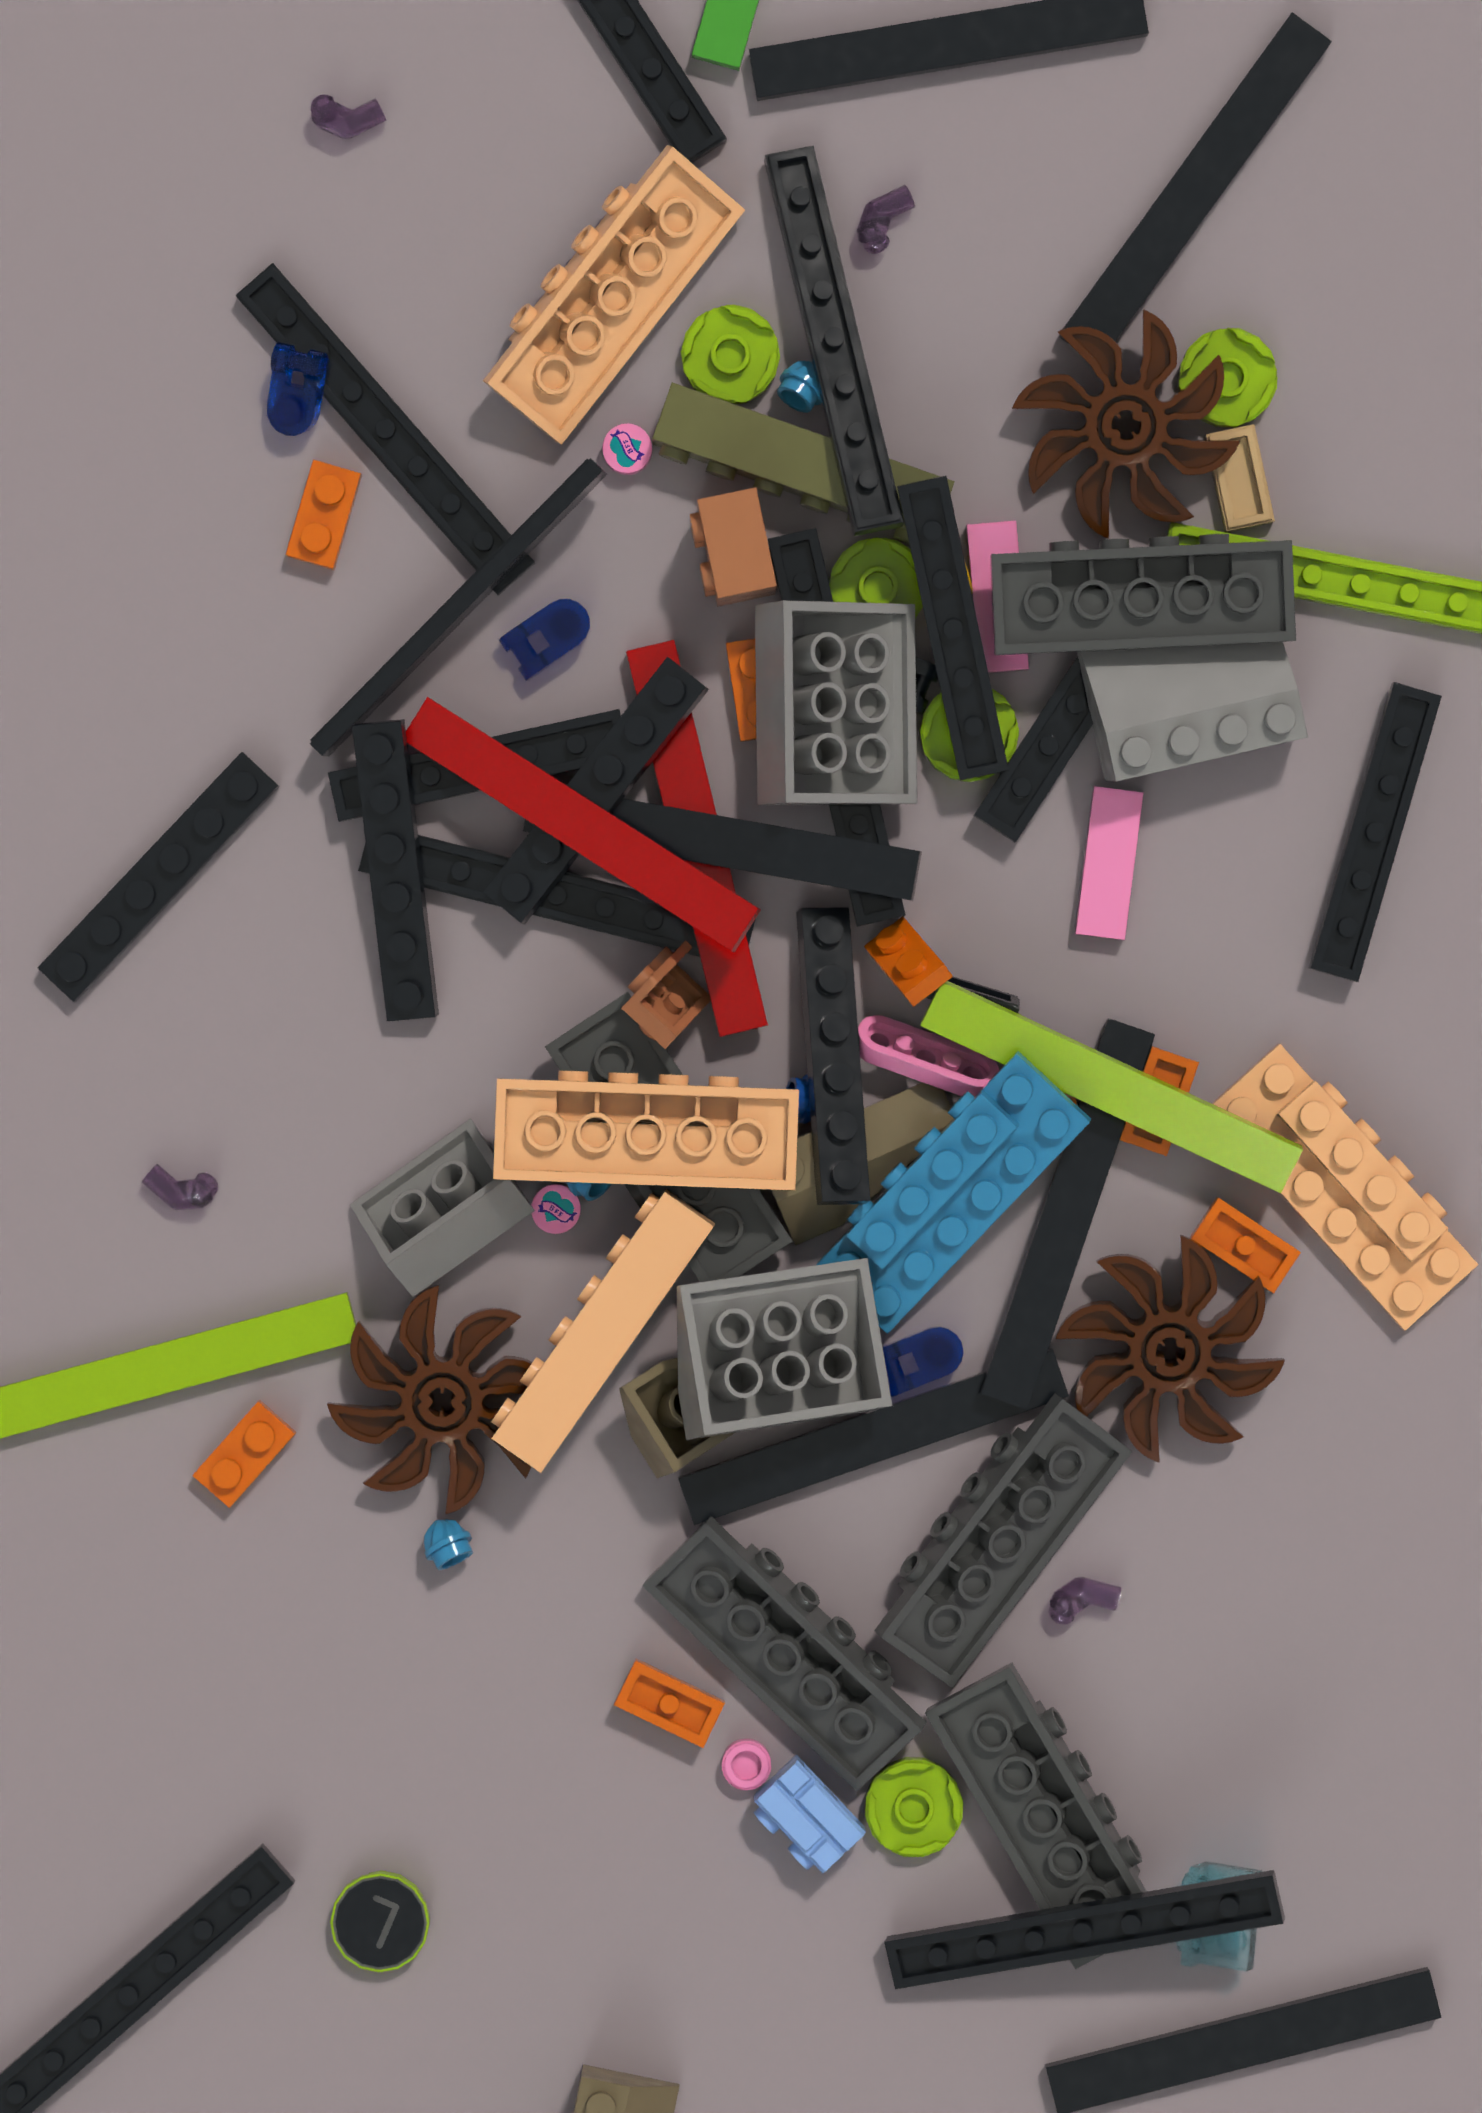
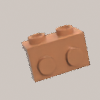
[622,940,711,1049]

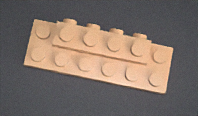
[483,145,745,445]
[1212,1044,1479,1331]
[493,1070,799,1190]

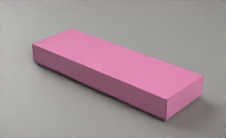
[966,520,1029,673]
[1075,786,1144,940]

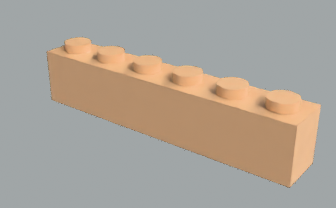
[491,1189,715,1473]

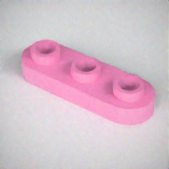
[858,1015,999,1097]

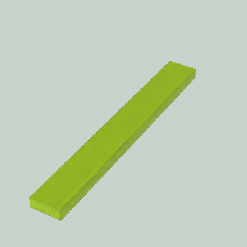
[1167,522,1482,634]
[920,981,1303,1193]
[0,1292,356,1439]

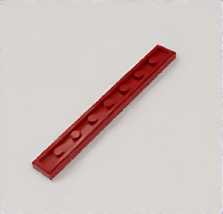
[626,640,768,1037]
[406,697,761,952]

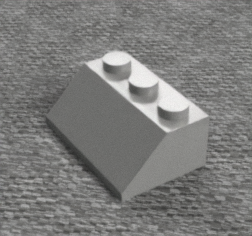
[350,1118,535,1297]

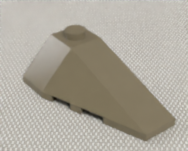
[772,1082,954,1245]
[619,1358,736,1478]

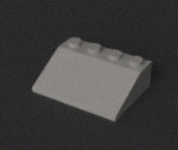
[755,600,917,805]
[1077,642,1308,782]
[677,1258,893,1440]

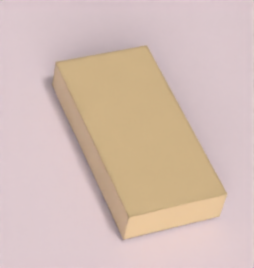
[1204,424,1275,533]

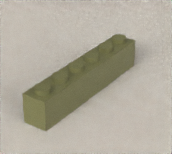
[652,382,955,544]

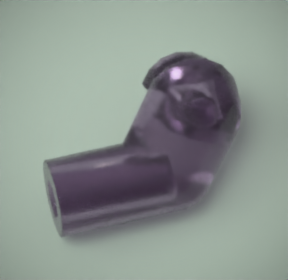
[310,94,387,139]
[856,185,915,254]
[141,1164,219,1210]
[1049,1577,1122,1625]

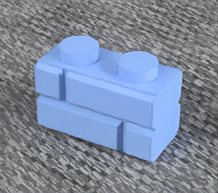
[754,1755,866,1873]

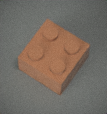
[689,487,777,607]

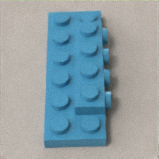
[816,1051,1091,1334]

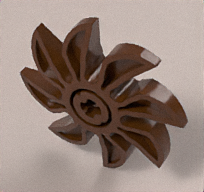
[1012,310,1240,539]
[1056,1235,1285,1462]
[327,1285,532,1514]

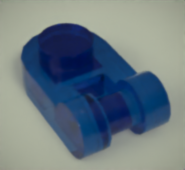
[267,342,328,436]
[499,599,590,681]
[882,1326,964,1397]

